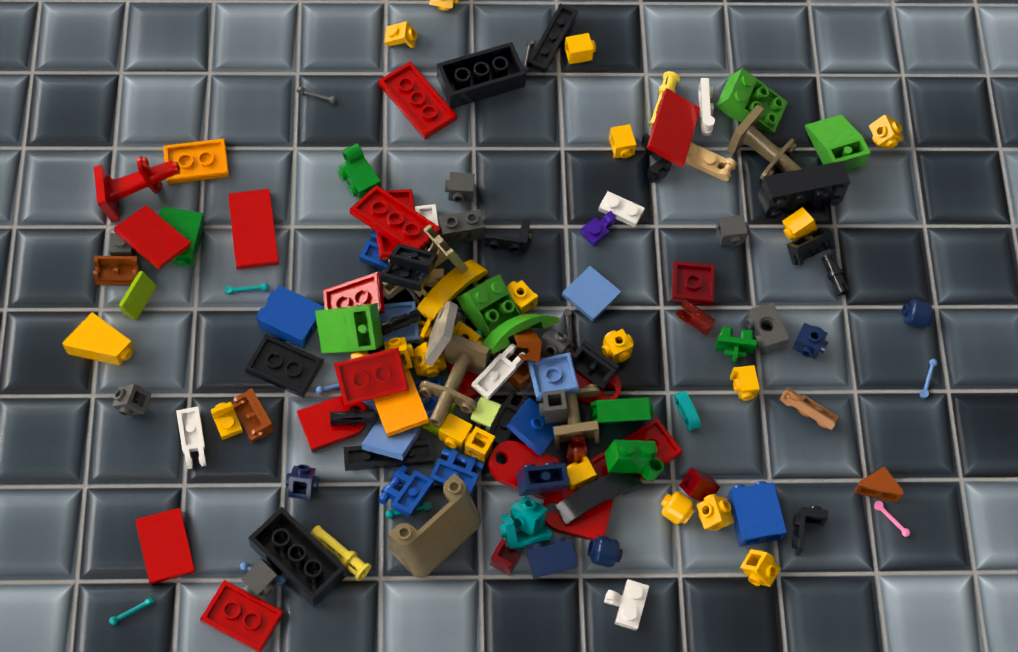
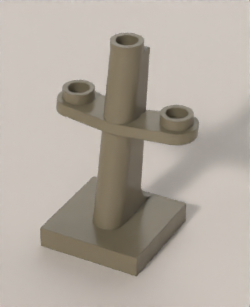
[726,104,802,180]
[383,224,468,301]
[419,333,490,427]
[540,384,601,449]

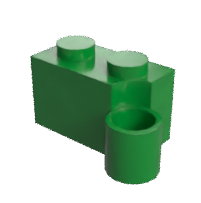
[337,143,381,200]
[604,440,664,481]

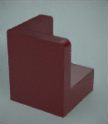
[679,468,720,502]
[490,539,521,576]

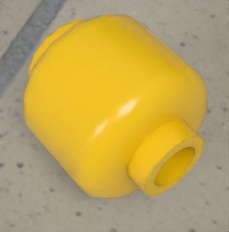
[660,491,695,525]

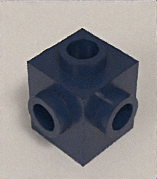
[792,323,828,359]
[285,464,319,500]

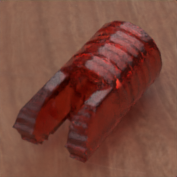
[676,300,716,336]
[566,434,587,464]

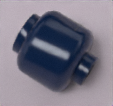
[901,299,935,329]
[587,535,623,568]

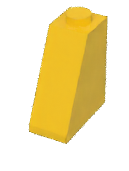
[62,312,134,366]

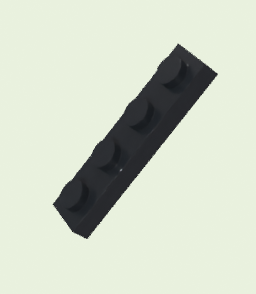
[527,3,578,73]
[343,440,434,471]

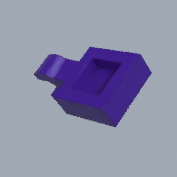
[580,211,616,247]

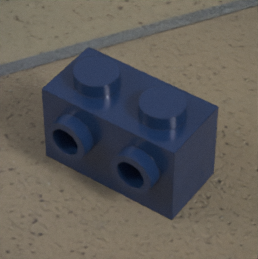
[516,462,570,496]
[526,537,578,578]

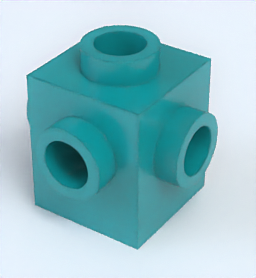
[510,496,548,536]

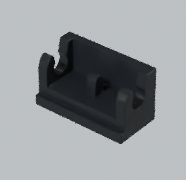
[786,227,835,266]
[571,340,619,391]

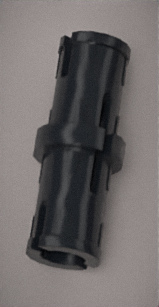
[822,253,850,296]
[330,409,375,426]

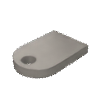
[424,301,458,367]

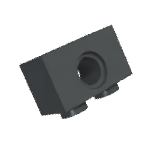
[439,209,485,245]
[746,302,790,355]

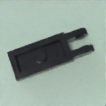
[488,389,529,446]

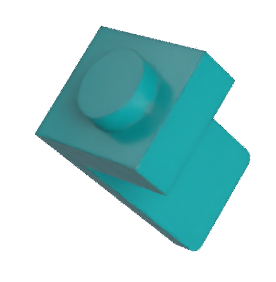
[499,514,553,549]

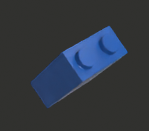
[256,285,324,350]
[727,481,787,547]

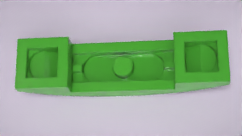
[482,313,560,354]

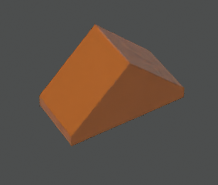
[854,466,904,503]

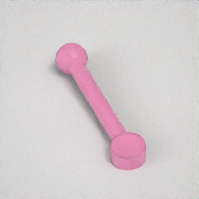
[874,501,910,537]

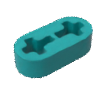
[673,391,701,431]

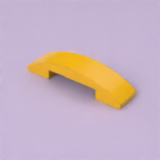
[416,259,488,322]

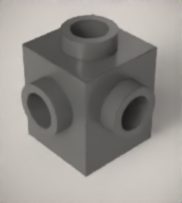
[540,329,572,358]
[112,384,152,417]

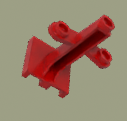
[94,156,181,222]

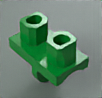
[715,327,757,363]

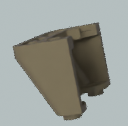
[388,473,481,578]

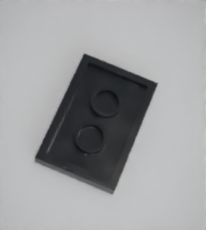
[245,334,323,398]

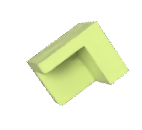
[471,396,501,432]

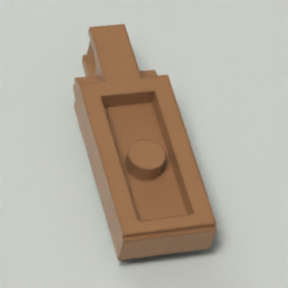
[780,387,840,430]

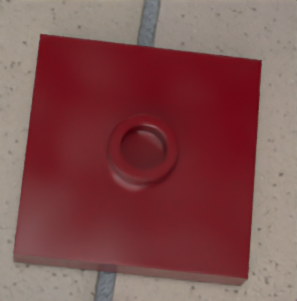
[671,261,715,306]

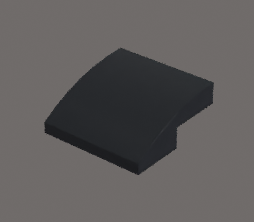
[381,244,438,292]

